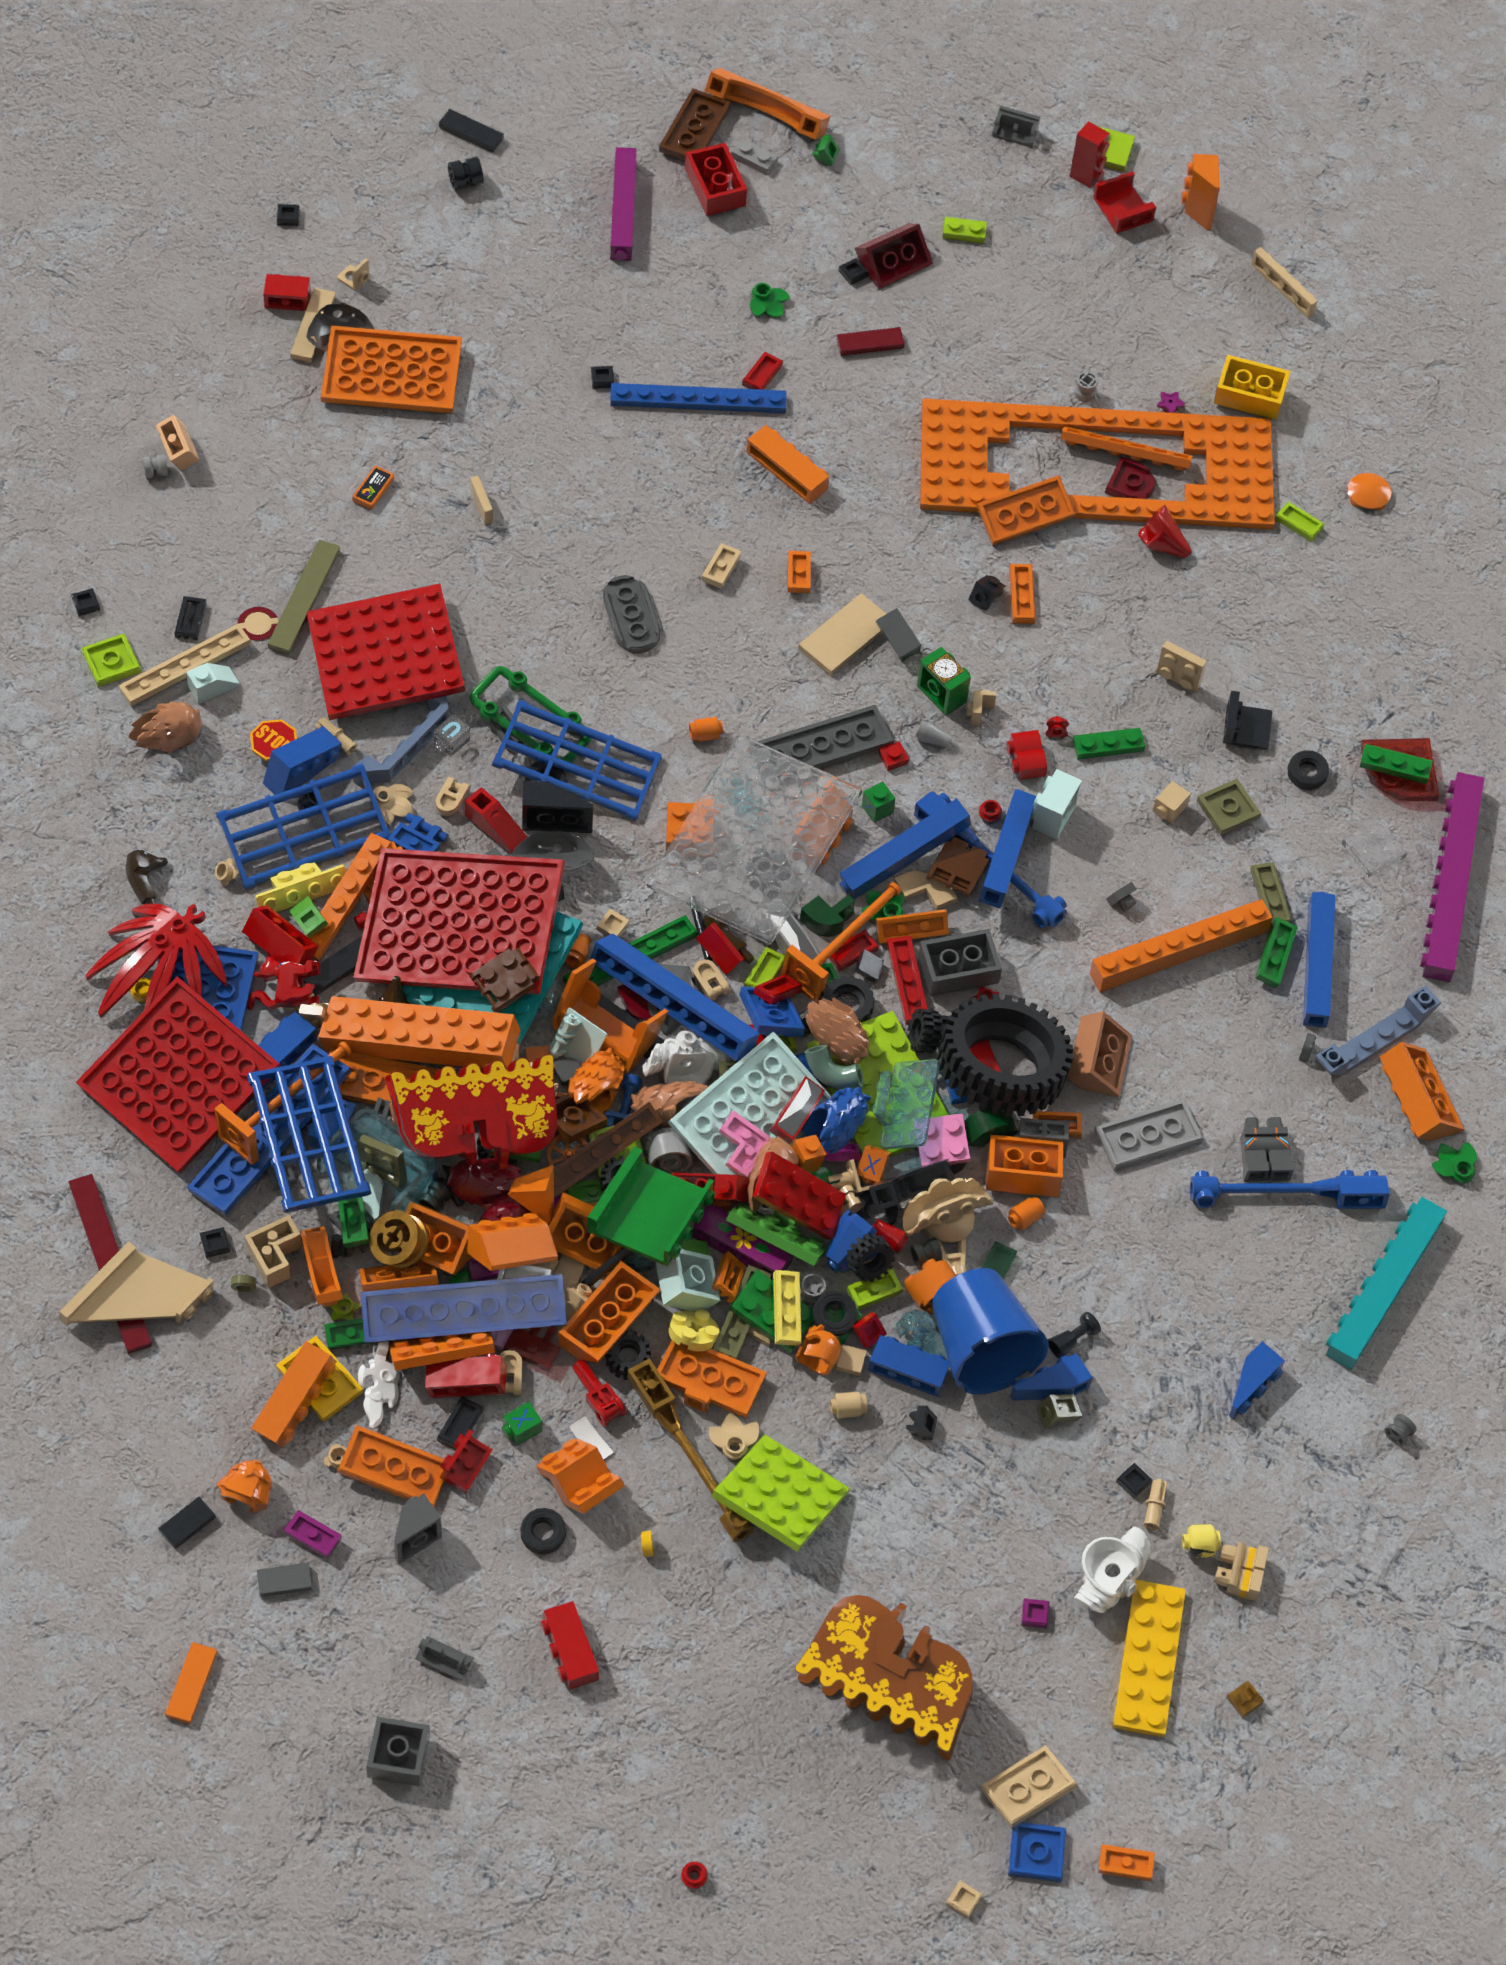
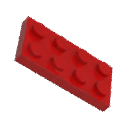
[752,1151,846,1240]

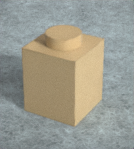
[1153,781,1191,823]

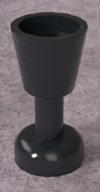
[1047,1311,1101,1359]

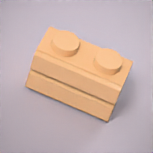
[156,415,200,470]

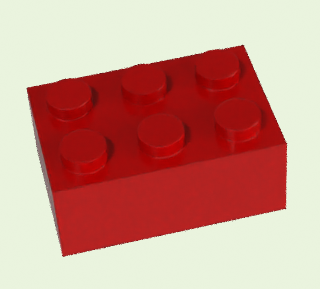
[685,143,747,216]

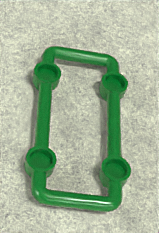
[469,666,592,763]

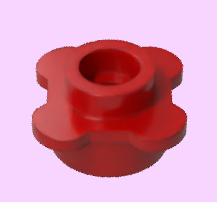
[1045,716,1069,738]

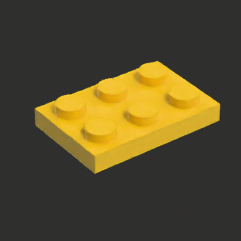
[276,1336,364,1423]

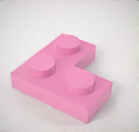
[718,1110,770,1177]

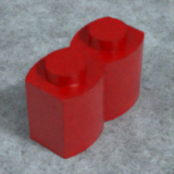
[1007,730,1047,780]

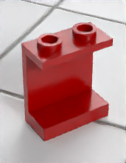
[1093,171,1156,234]

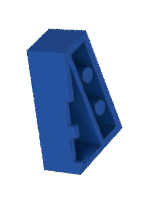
[263,726,342,795]

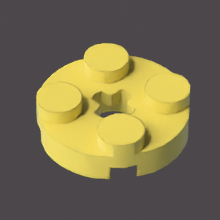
[668,1309,719,1351]

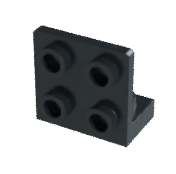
[1222,691,1273,750]

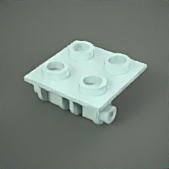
[550,1007,607,1067]

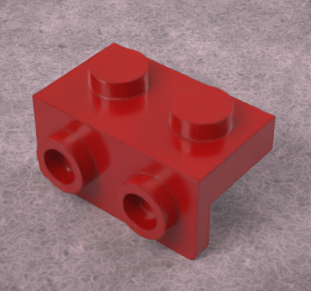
[439,1429,493,1494]

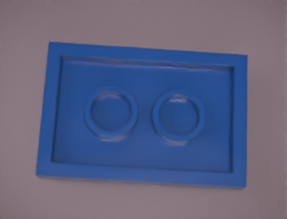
[739,987,805,1037]

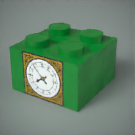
[917,646,971,716]

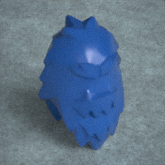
[801,1087,871,1154]

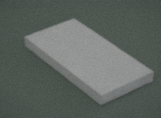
[1095,1099,1203,1171]

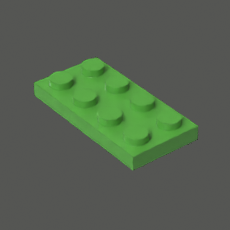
[726,1202,828,1266]

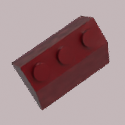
[855,223,933,289]

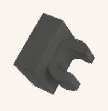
[1106,882,1137,912]

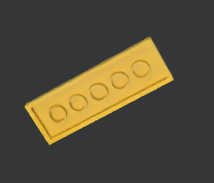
[1112,1579,1186,1738]

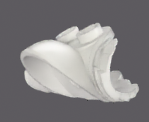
[642,1031,731,1084]
[1074,1526,1151,1613]

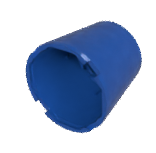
[932,1268,1049,1395]

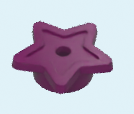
[1157,391,1185,413]

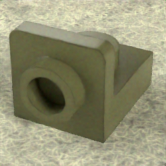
[1038,1394,1082,1429]

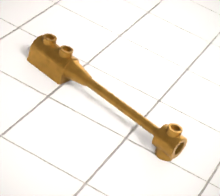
[627,1358,755,1542]

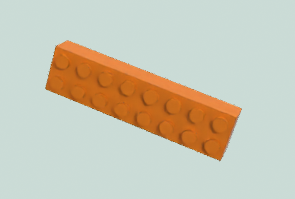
[318,996,521,1070]

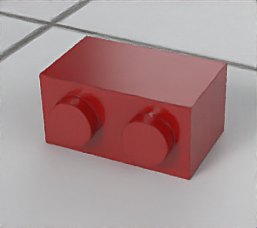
[263,274,311,311]

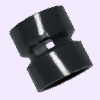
[448,156,484,190]

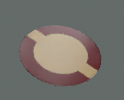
[237,607,279,640]

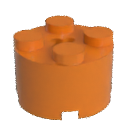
[904,1259,957,1315]

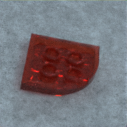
[1360,738,1440,801]

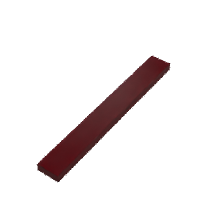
[68,1174,152,1354]

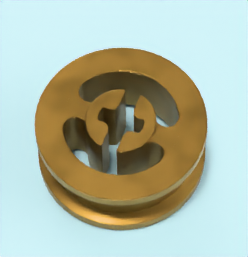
[369,1210,429,1269]

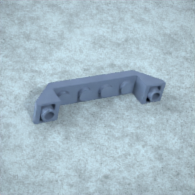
[353,696,449,785]
[1315,985,1441,1075]

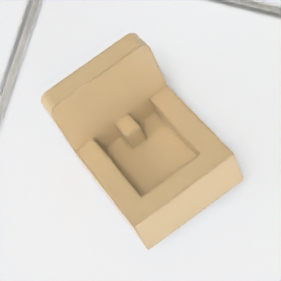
[967,690,996,726]
[564,1283,593,1321]

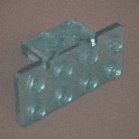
[873,1059,940,1149]

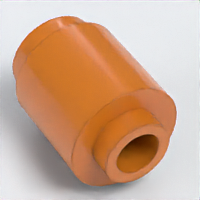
[689,716,723,742]
[1008,1197,1046,1231]

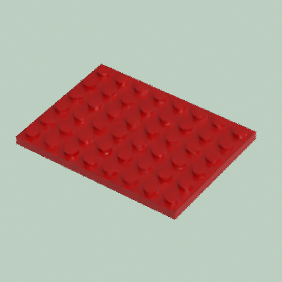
[353,848,565,995]

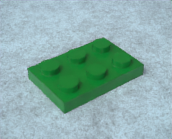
[729,1269,813,1354]

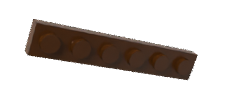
[554,1102,663,1198]

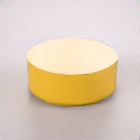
[130,978,151,1003]
[641,1531,654,1557]

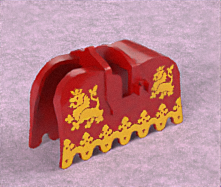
[385,1054,557,1170]

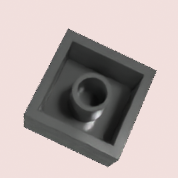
[366,1717,430,1786]

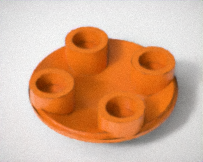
[1348,473,1392,510]

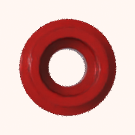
[979,800,1002,822]
[681,1862,708,1889]

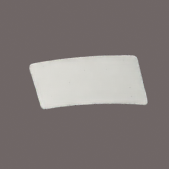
[570,1416,613,1459]

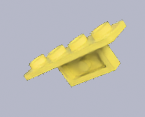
[255,862,346,912]

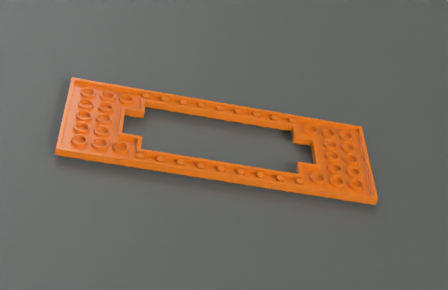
[920,398,1275,530]

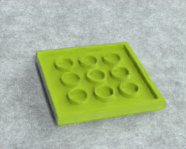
[712,1434,850,1552]

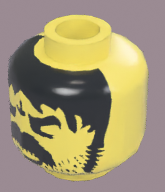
[1182,1524,1221,1558]

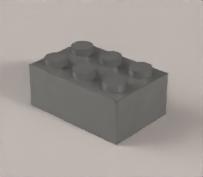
[918,929,1002,996]

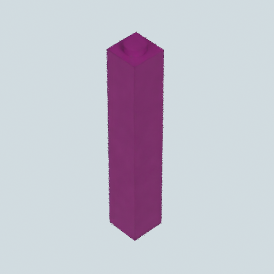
[610,147,637,261]

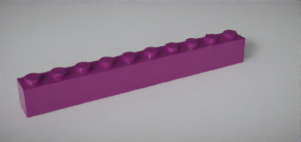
[1420,772,1485,982]

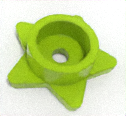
[330,1293,361,1321]

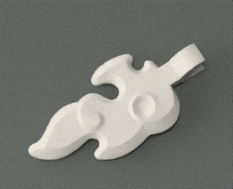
[358,1341,400,1429]

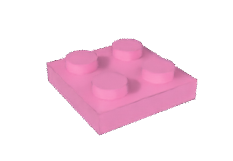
[914,1113,970,1166]

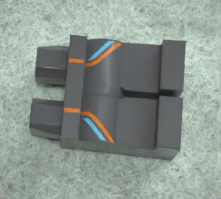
[1240,1117,1294,1181]

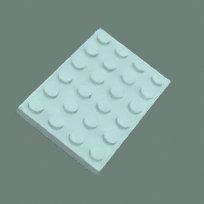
[668,1031,831,1178]

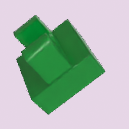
[812,135,839,166]

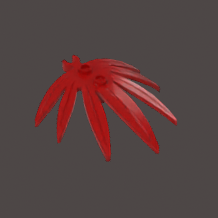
[86,904,227,1018]

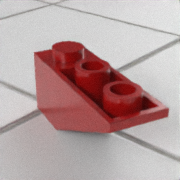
[465,787,528,854]
[671,1173,750,1203]

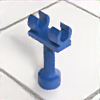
[603,1074,642,1128]

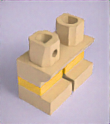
[1214,1541,1269,1602]

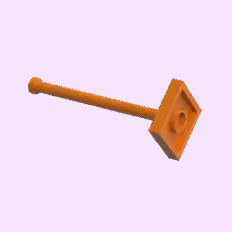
[781,882,901,1003]
[214,1041,351,1165]

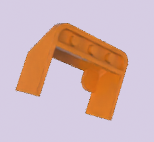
[552,958,669,1075]

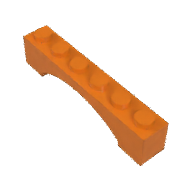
[705,68,831,140]

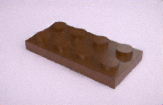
[659,88,731,161]

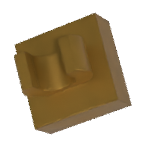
[1227,1680,1264,1718]

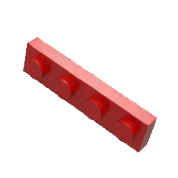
[887,936,928,1025]

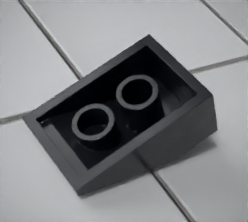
[522,780,593,833]

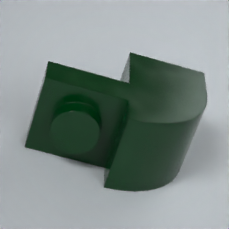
[800,895,855,937]
[964,1107,1018,1147]

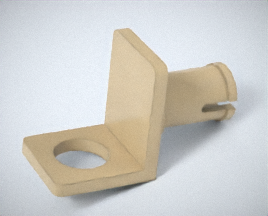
[826,1160,871,1194]

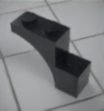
[869,1159,955,1211]

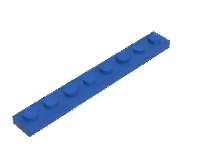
[610,383,786,414]

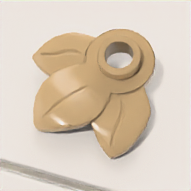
[373,784,413,826]
[709,1412,759,1460]

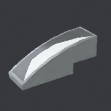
[761,903,819,960]

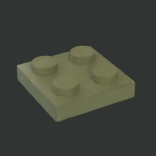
[1197,779,1261,836]

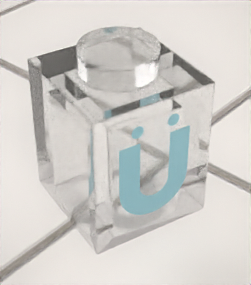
[434,714,470,757]

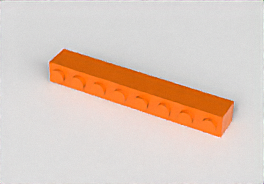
[1089,899,1273,992]

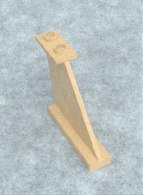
[60,1241,214,1326]

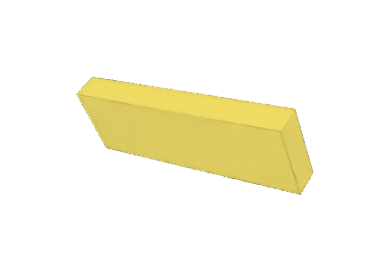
[773,1270,802,1346]

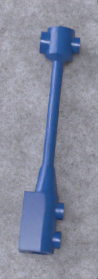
[914,791,1067,928]
[1190,1170,1390,1209]

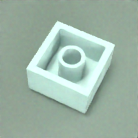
[1031,769,1082,840]
[656,1249,720,1311]

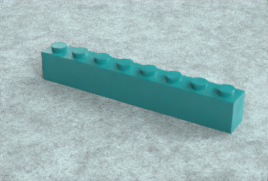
[1325,1197,1447,1370]

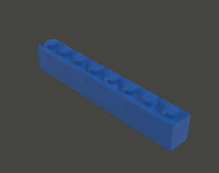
[590,934,760,1061]

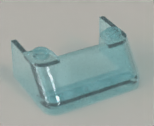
[316,1108,437,1212]

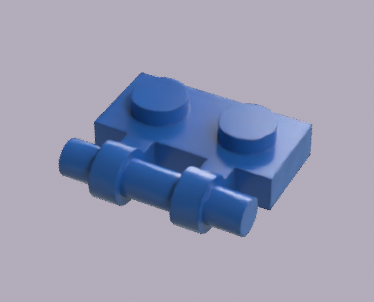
[388,813,449,852]

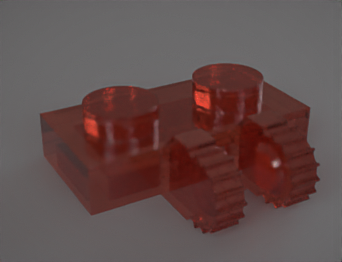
[504,1326,560,1372]

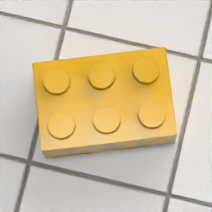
[1214,354,1291,420]

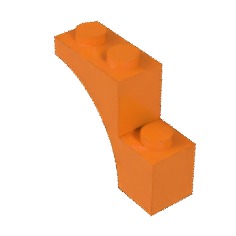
[299,1225,343,1307]

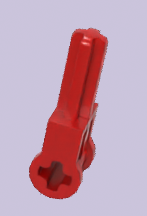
[572,1360,627,1427]

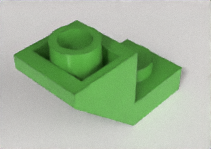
[290,896,328,938]

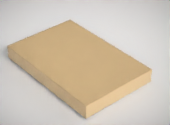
[981,1745,1077,1829]

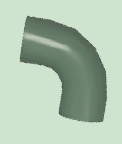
[804,1045,864,1090]

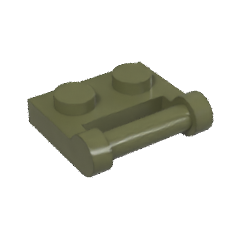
[357,1134,407,1189]

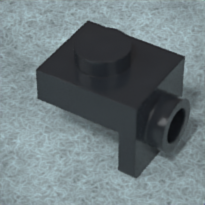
[968,575,1006,611]

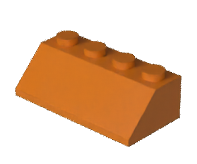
[1380,1042,1465,1141]
[558,1261,661,1363]

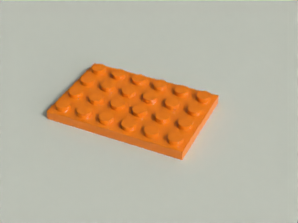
[321,326,462,414]

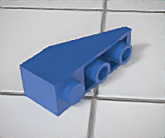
[1229,1341,1285,1419]
[1010,1353,1093,1401]

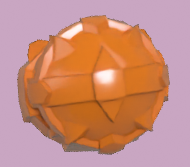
[217,1460,272,1513]

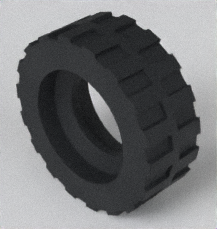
[822,976,875,1022]

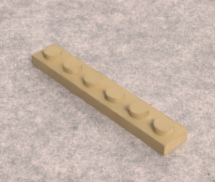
[118,624,250,706]

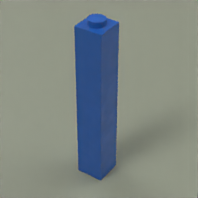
[978,789,1036,909]
[839,798,971,900]
[1303,891,1336,1028]

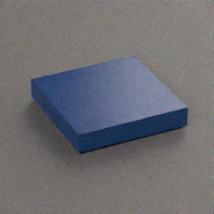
[1008,1822,1066,1882]

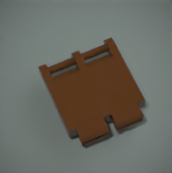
[926,837,989,898]
[470,948,540,1013]

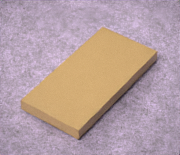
[798,593,887,676]

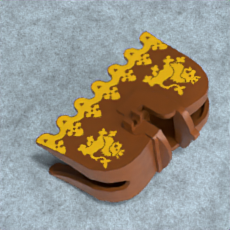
[795,1595,973,1760]

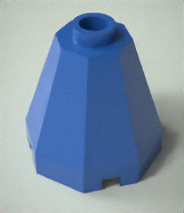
[825,1210,884,1273]

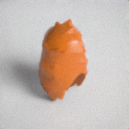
[568,1047,625,1114]

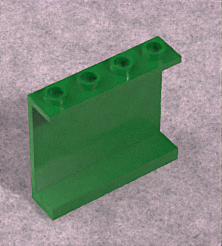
[587,1147,715,1267]

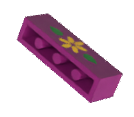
[692,1205,793,1280]

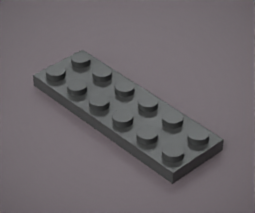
[748,704,893,785]

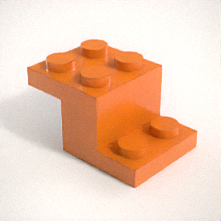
[536,1438,625,1514]

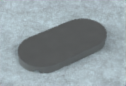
[603,575,660,653]

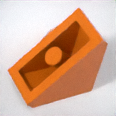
[508,1165,554,1224]

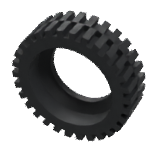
[937,994,1074,1116]

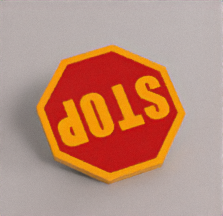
[250,719,297,761]

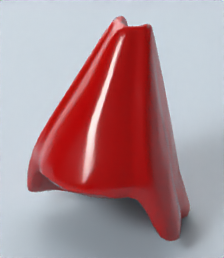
[1138,505,1192,558]

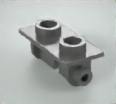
[415,1636,474,1681]

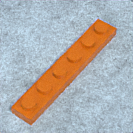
[1061,426,1193,470]
[305,833,393,962]

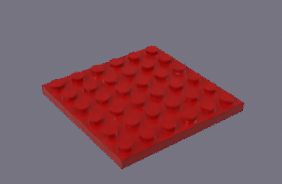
[306,583,465,721]
[76,977,281,1174]

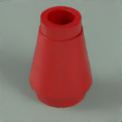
[873,1219,909,1253]

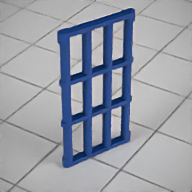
[492,699,662,821]
[216,763,391,890]
[247,1056,372,1213]

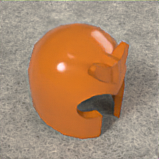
[795,1324,841,1375]

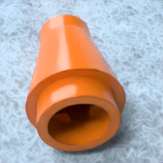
[564,934,592,969]

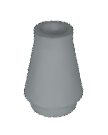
[915,720,951,748]

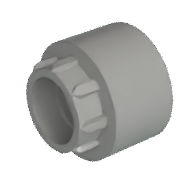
[646,1128,692,1174]

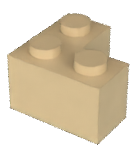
[244,1215,302,1289]

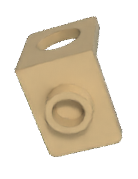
[337,258,370,291]

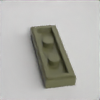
[1250,862,1292,929]

